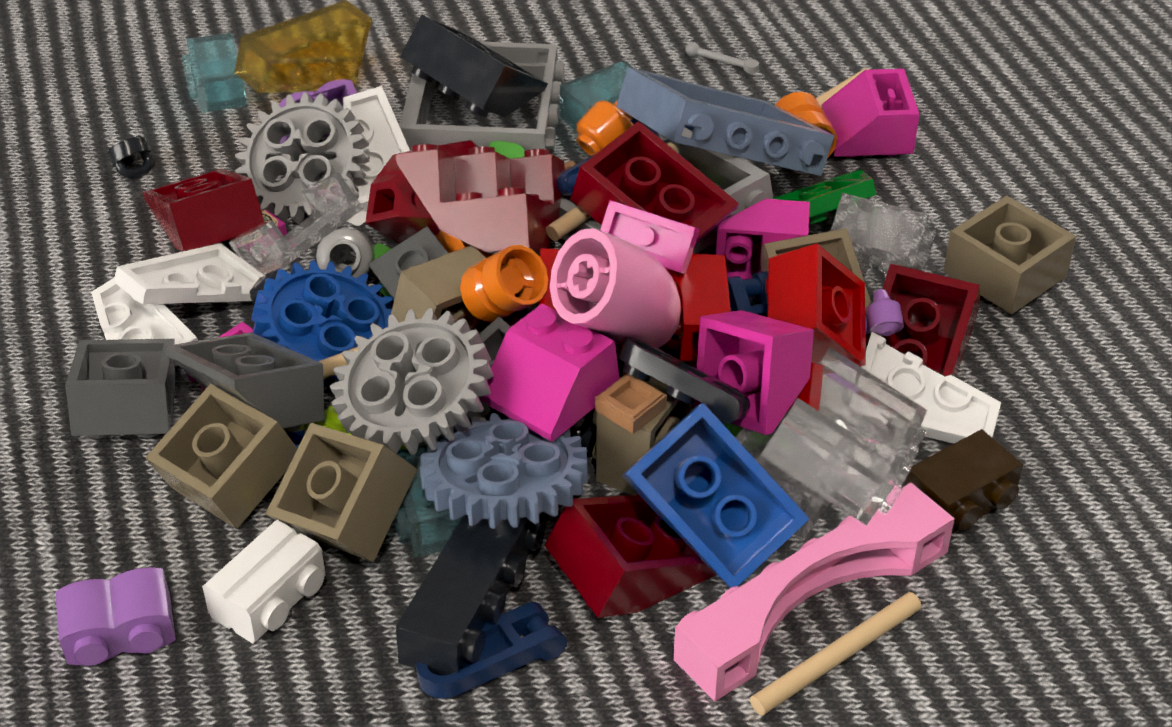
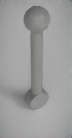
[685,42,759,74]

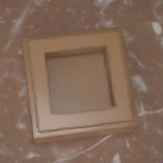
[595,373,667,434]

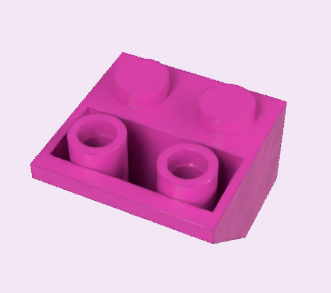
[822,68,920,158]
[716,199,810,300]

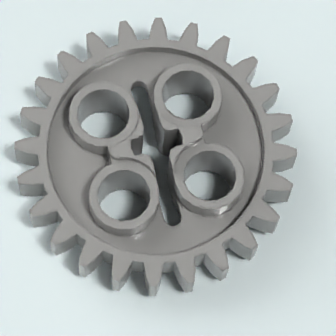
[235,92,370,224]
[330,308,494,456]

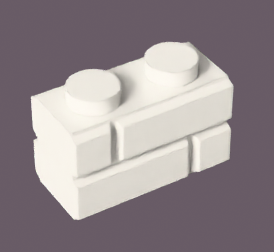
[202,520,326,644]

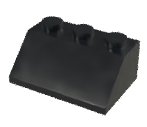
[400,15,548,118]

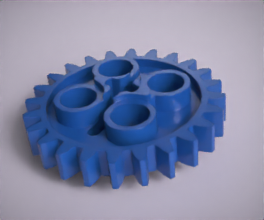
[251,260,393,387]

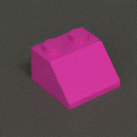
[480,304,620,442]
[694,310,814,435]

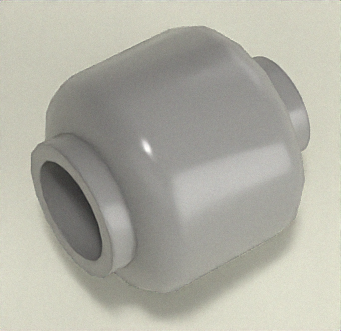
[316,228,375,278]

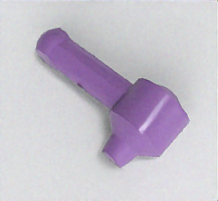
[865,289,904,336]

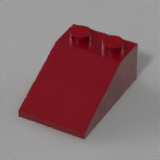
[571,121,739,243]
[142,169,266,252]
[853,263,980,390]
[545,494,716,618]

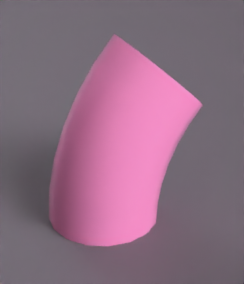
[550,228,681,351]

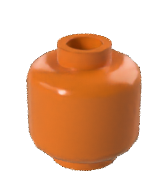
[576,100,634,156]

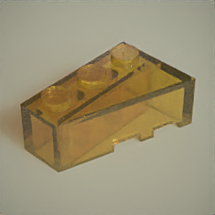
[234,0,372,93]

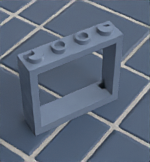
[616,67,835,176]

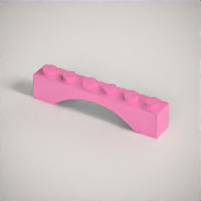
[673,483,955,702]

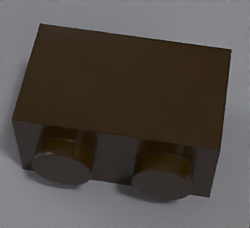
[905,429,1023,533]

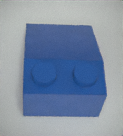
[621,403,810,588]

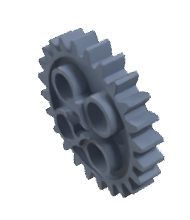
[420,413,588,528]

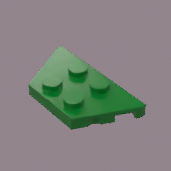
[773,169,877,224]

